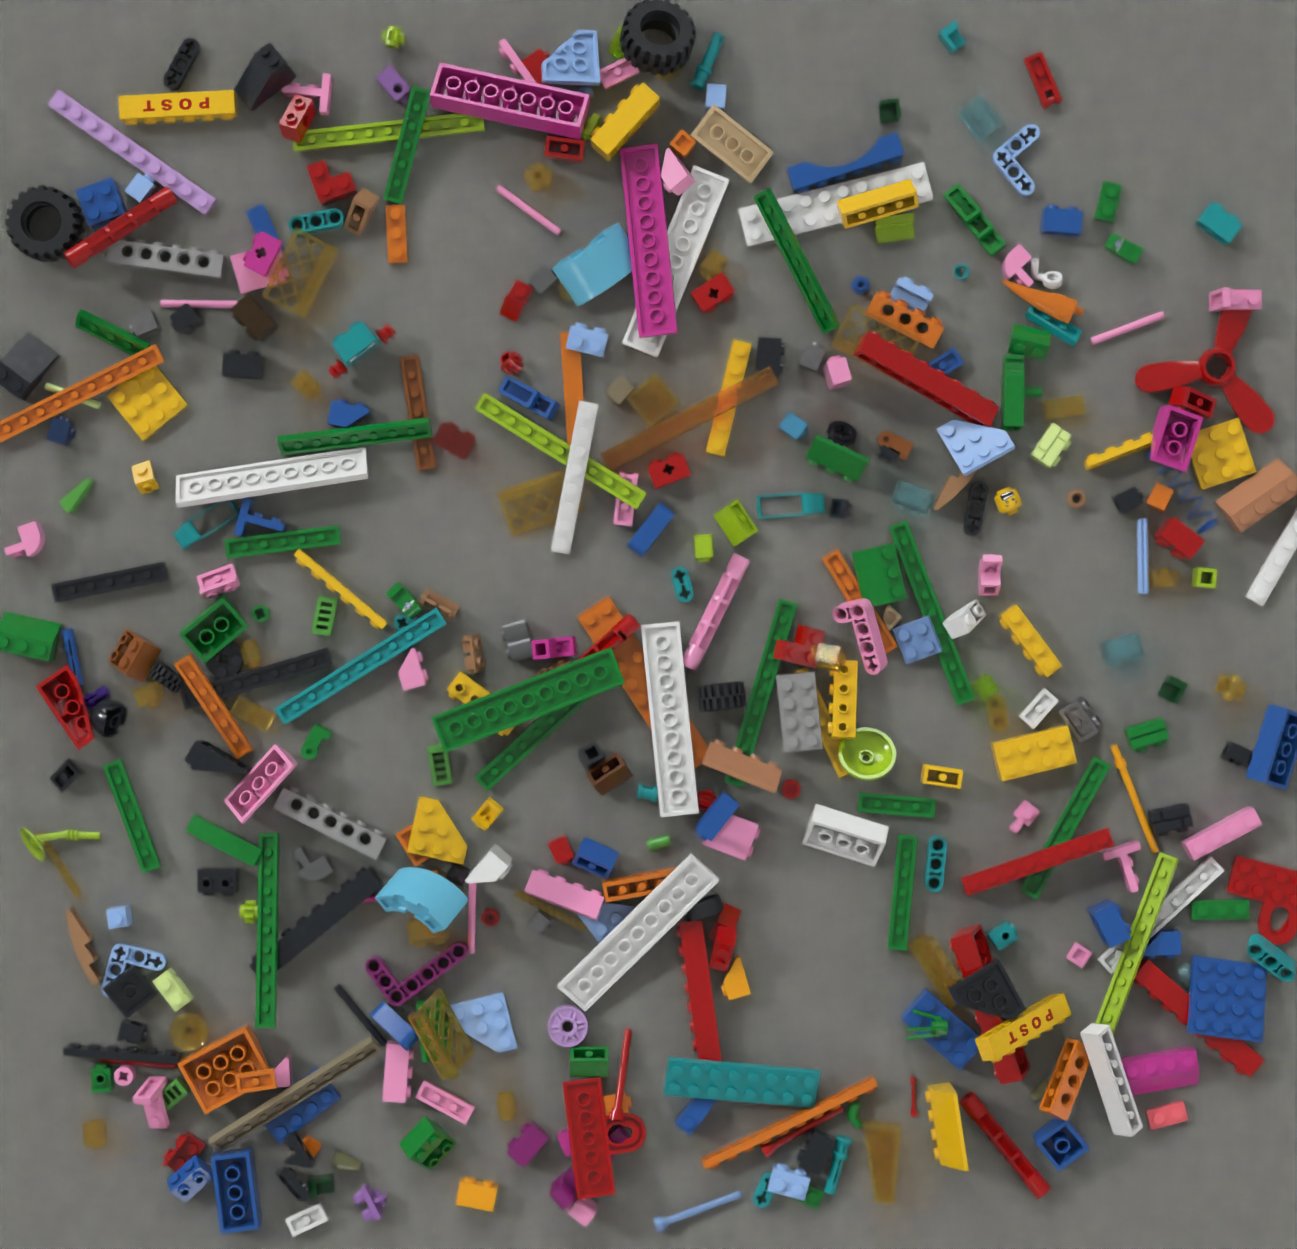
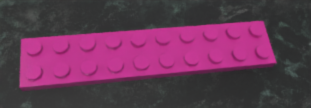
[620,143,678,339]

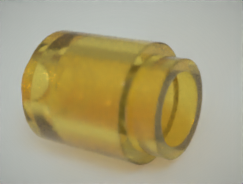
[240,639,263,669]
[496,1091,517,1121]

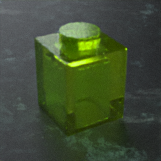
[970,673,999,700]

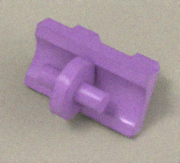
[353,1183,388,1221]

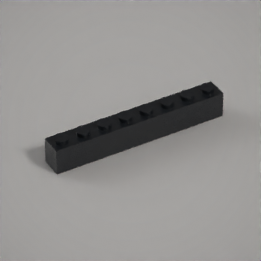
[248,867,384,974]

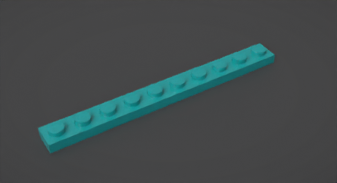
[275,607,447,725]

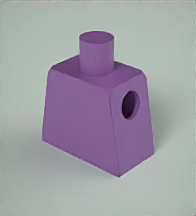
[376,65,411,108]

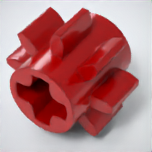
[500,350,523,375]
[697,788,717,812]

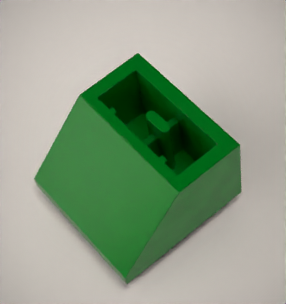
[399,1116,457,1171]

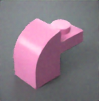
[1002,243,1034,287]
[4,521,45,558]
[978,554,1003,596]

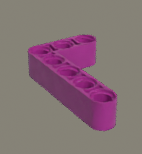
[365,941,468,1006]
[549,1124,632,1210]

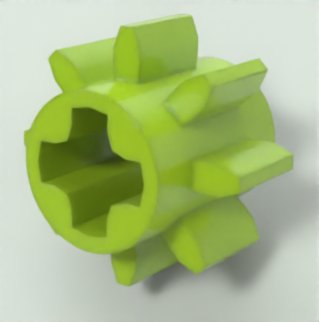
[381,26,406,49]
[239,900,258,924]

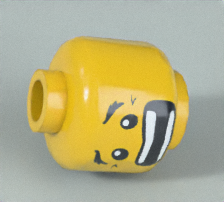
[994,486,1022,516]

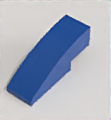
[497,375,561,422]

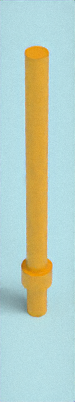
[1110,744,1159,853]

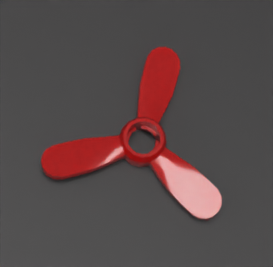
[1134,288,1275,434]

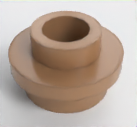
[1067,489,1086,509]

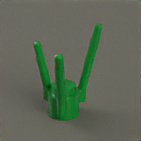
[905,1009,948,1040]

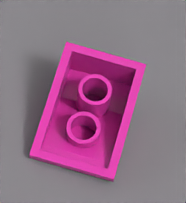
[1150,405,1203,473]

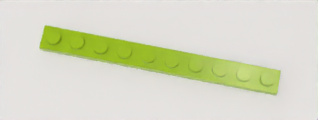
[293,113,485,152]
[475,392,647,510]
[1095,852,1180,1035]

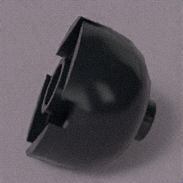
[90,699,128,739]

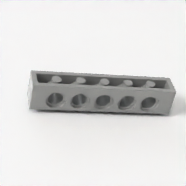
[106,238,227,280]
[273,785,389,860]

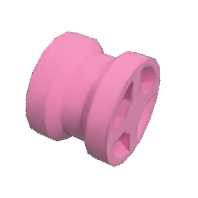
[114,1064,136,1086]

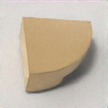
[883,604,902,631]

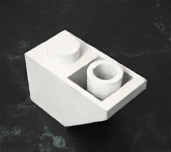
[943,599,986,639]

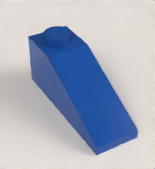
[675,1098,717,1136]

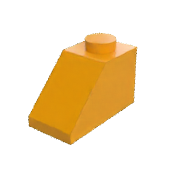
[721,955,751,1000]

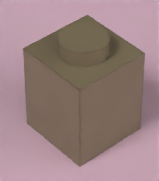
[605,375,635,406]

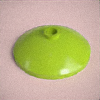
[838,727,896,780]

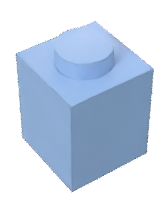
[705,83,726,112]
[125,173,158,203]
[106,904,133,929]

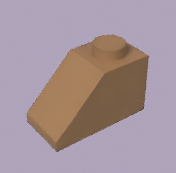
[343,188,380,237]

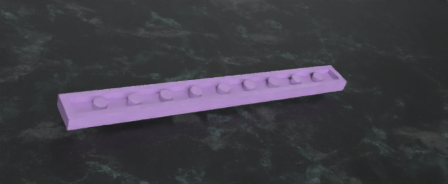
[47,89,217,215]

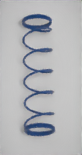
[1145,451,1219,535]

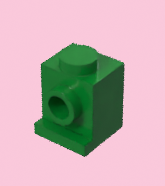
[91,1063,115,1093]

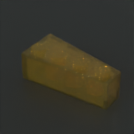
[863,1119,902,1205]

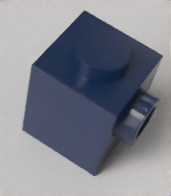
[46,416,76,446]

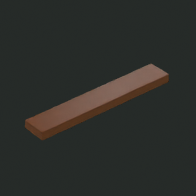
[399,354,437,471]

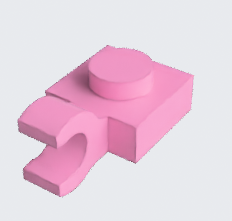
[1008,799,1040,834]

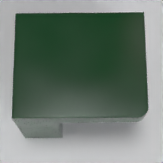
[878,98,901,124]
[1157,675,1188,704]
[307,1173,335,1199]

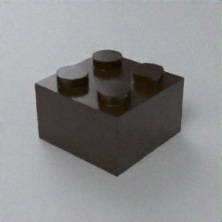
[230,294,280,342]

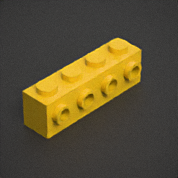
[836,179,919,229]
[998,604,1063,677]
[827,660,858,739]
[446,671,515,736]

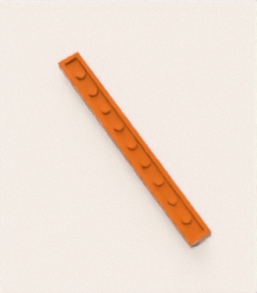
[0,344,165,443]
[701,1076,878,1169]

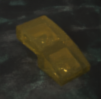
[1043,395,1086,420]
[230,696,276,732]

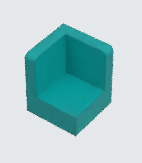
[937,20,966,54]

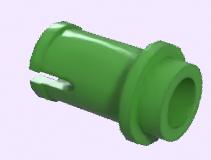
[646,833,672,852]

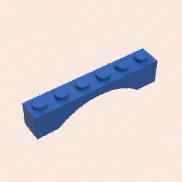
[786,132,904,194]

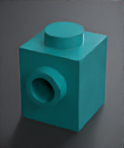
[986,920,1019,951]

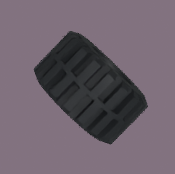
[696,681,747,712]

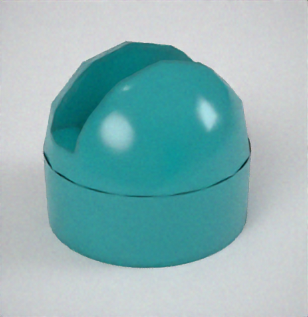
[954,264,969,280]

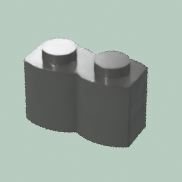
[500,619,533,663]

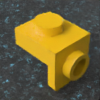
[131,460,159,494]
[471,796,504,831]

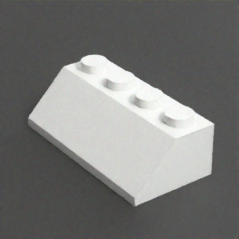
[802,804,889,867]
[465,844,513,883]

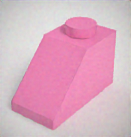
[661,148,696,196]

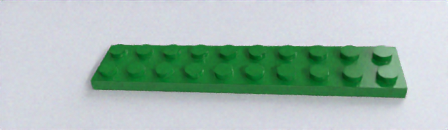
[431,647,625,753]

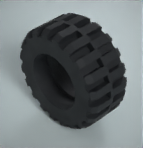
[620,0,696,76]
[5,185,85,262]

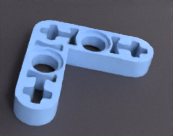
[992,124,1040,197]
[101,942,167,998]

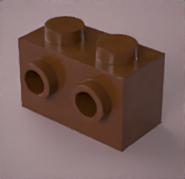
[586,752,634,796]

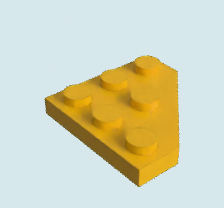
[406,796,467,865]

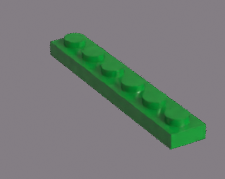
[383,85,431,204]
[224,525,342,559]
[103,759,162,874]
[887,834,918,951]

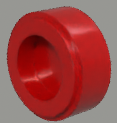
[781,779,801,799]

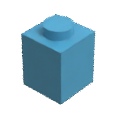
[778,411,808,441]

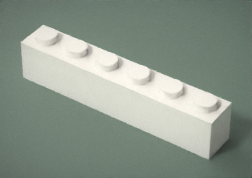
[1080,1023,1143,1137]

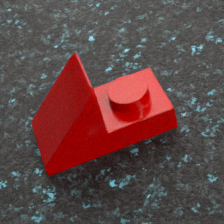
[499,279,534,323]
[708,902,742,940]

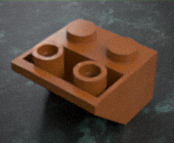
[108,628,162,683]

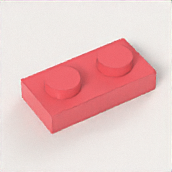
[1145,1100,1188,1130]

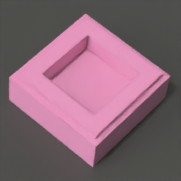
[1065,942,1093,969]

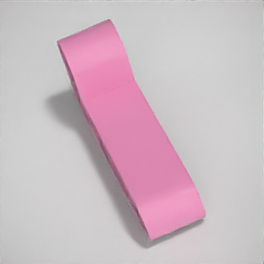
[832,598,888,675]

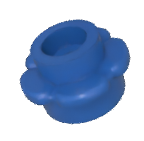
[851,276,870,295]

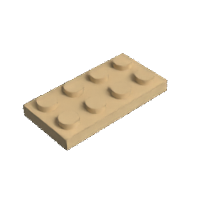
[690,104,774,183]

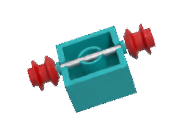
[328,321,396,380]

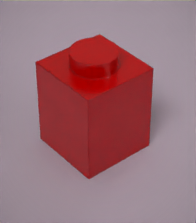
[548,834,575,866]

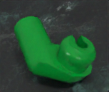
[846,1099,863,1129]

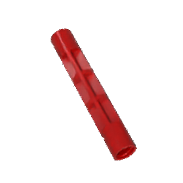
[63,186,177,269]
[577,613,641,660]
[959,1091,1051,1199]

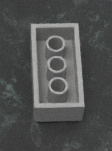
[776,670,823,752]

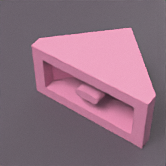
[275,1054,293,1087]

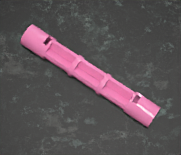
[683,553,750,671]

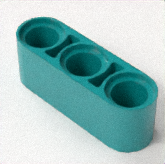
[288,208,346,236]
[924,835,947,892]
[1247,934,1296,982]

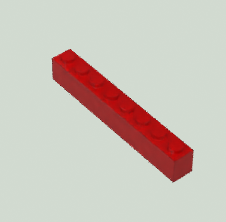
[853,331,999,427]
[961,827,1115,896]
[676,919,722,1061]
[1134,957,1265,1078]

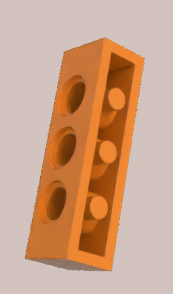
[865,290,945,349]
[602,867,676,902]
[1039,1038,1090,1121]

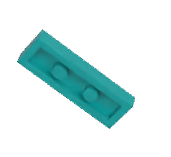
[1024,305,1082,346]

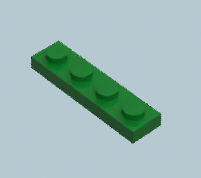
[75,309,150,356]
[857,792,936,818]

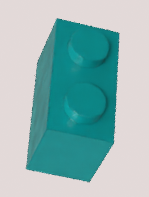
[1195,202,1243,246]

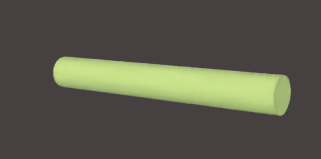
[44,382,101,409]

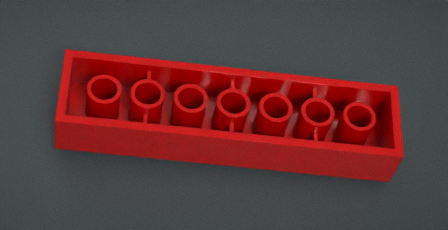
[949,923,1031,1085]

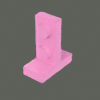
[282,73,333,116]
[1209,287,1262,312]
[1099,840,1142,893]
[133,1076,170,1129]

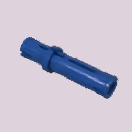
[61,628,84,685]

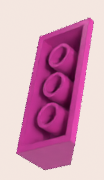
[1121,1046,1199,1095]

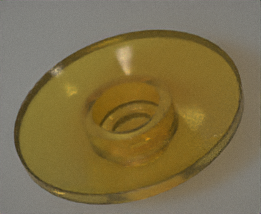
[169,1012,208,1051]

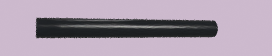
[333,984,387,1047]

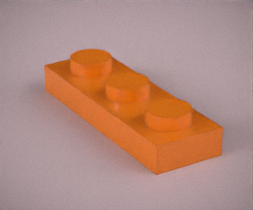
[385,204,408,264]

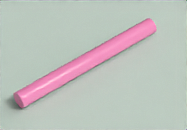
[496,185,562,236]
[160,300,238,308]
[1090,311,1165,345]
[468,883,476,953]

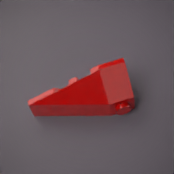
[35,664,95,750]

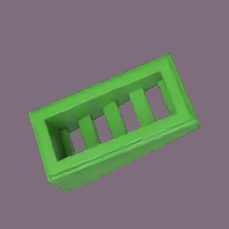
[59,478,95,514]
[311,595,338,636]
[427,744,453,786]
[162,1076,191,1111]

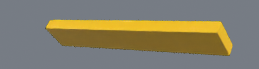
[793,666,849,778]

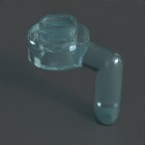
[1178,963,1191,994]

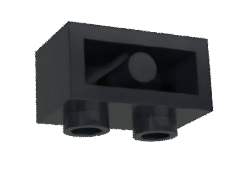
[197,867,239,896]

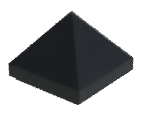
[445,863,471,887]

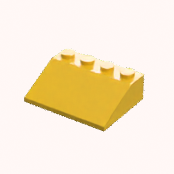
[924,1082,969,1171]

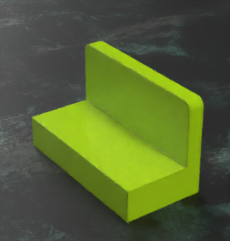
[874,212,915,244]
[713,499,759,547]

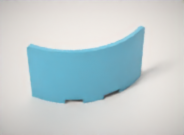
[552,223,632,306]
[375,867,468,933]

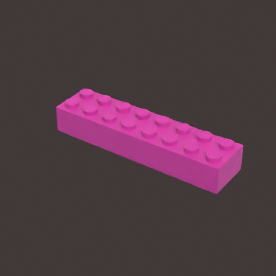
[430,63,590,140]

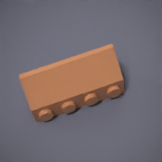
[1214,458,1297,533]
[702,739,782,794]

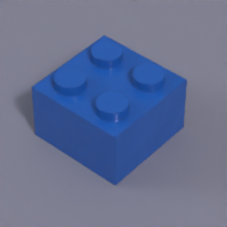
[75,177,127,230]
[1086,899,1131,948]
[1032,1118,1090,1172]

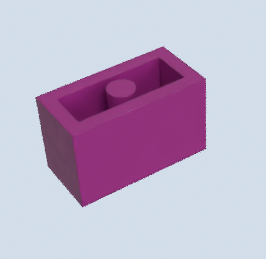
[506,1120,550,1168]

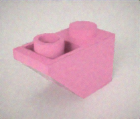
[398,648,429,691]

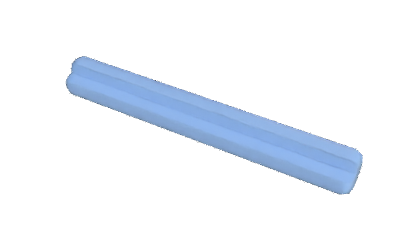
[1137,518,1149,594]

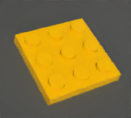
[107,366,188,441]
[1190,417,1256,490]

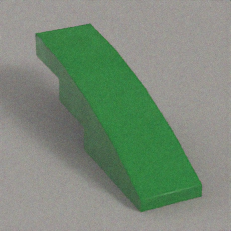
[943,183,1007,258]
[185,814,264,867]

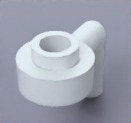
[1030,258,1063,290]

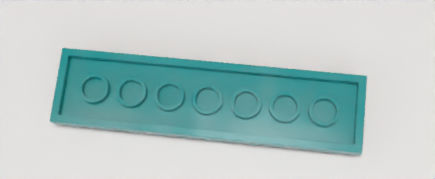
[663,1057,820,1108]

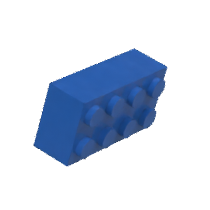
[1246,704,1297,790]
[900,988,980,1071]
[211,1147,263,1234]

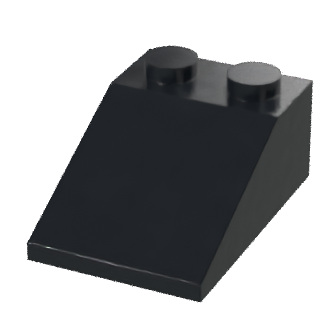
[234,42,297,112]
[0,332,59,401]
[184,739,252,774]

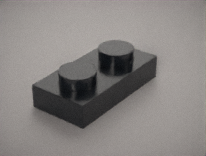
[876,445,899,464]

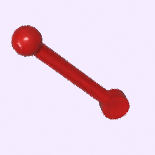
[910,1077,918,1117]

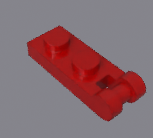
[1023,51,1062,109]

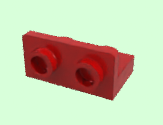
[162,1131,207,1172]

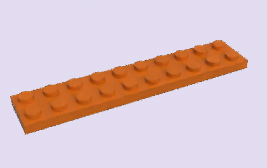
[577,596,708,769]

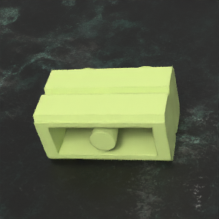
[1029,423,1072,468]
[152,967,194,1012]

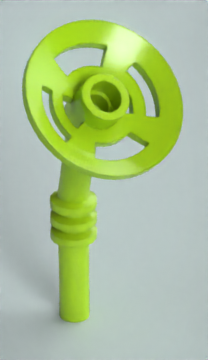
[20,828,101,861]

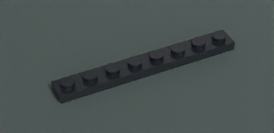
[180,647,333,710]

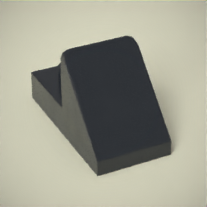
[49,758,85,793]
[284,1130,316,1168]

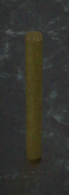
[35,829,82,898]
[514,889,585,931]

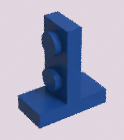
[234,498,287,537]

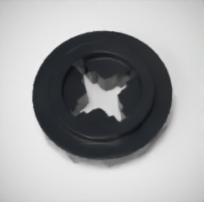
[826,421,857,448]

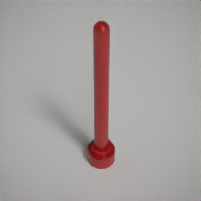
[609,1028,632,1122]
[759,1106,844,1159]

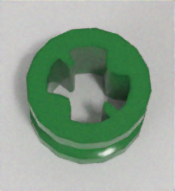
[251,605,270,622]

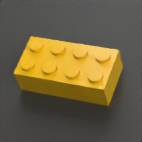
[590,82,660,162]
[990,725,1077,782]

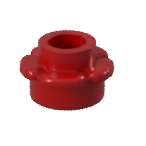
[481,908,499,927]

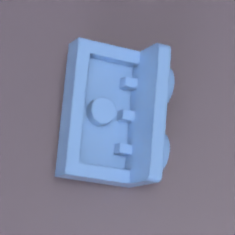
[890,276,934,311]
[566,322,609,357]
[767,1163,810,1201]

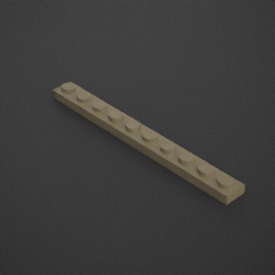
[208,1036,382,1153]

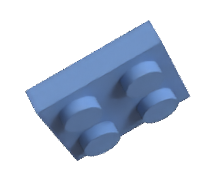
[893,615,943,664]

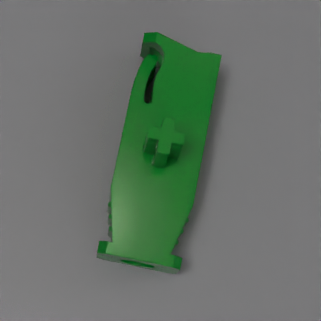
[1001,355,1042,431]

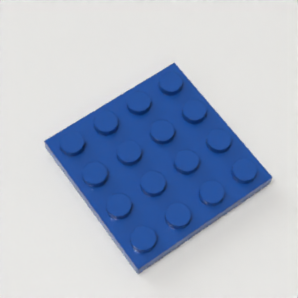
[1187,956,1267,1043]

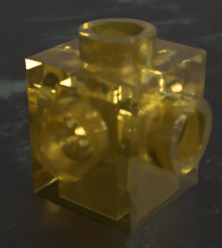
[524,162,554,192]
[1214,673,1248,702]

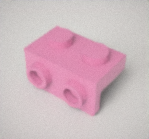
[196,563,241,599]

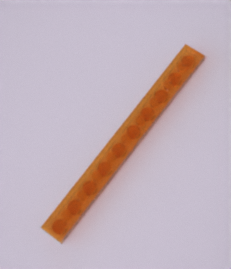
[600,366,779,470]

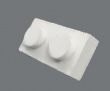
[1018,688,1059,729]
[285,1201,329,1237]

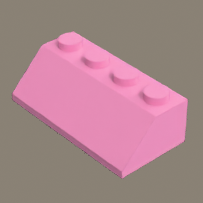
[224,744,298,824]

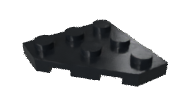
[948,958,1027,1019]

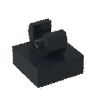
[829,498,853,519]

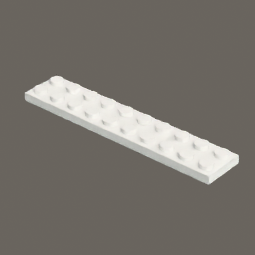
[738,162,933,247]
[622,165,730,358]
[176,446,368,508]
[641,621,699,817]
[557,853,719,1012]

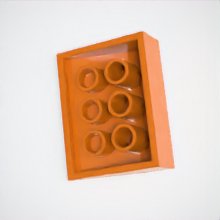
[177,1023,270,1115]

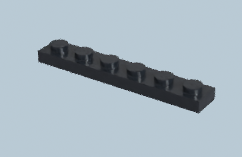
[51,561,169,603]
[63,1042,182,1064]

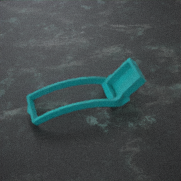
[756,492,825,519]
[173,500,240,550]

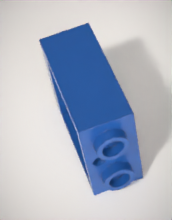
[695,790,740,841]

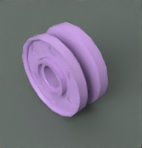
[548,1005,588,1047]

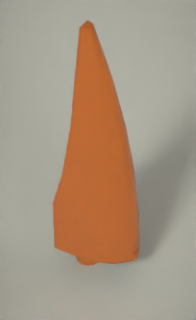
[1002,279,1084,324]

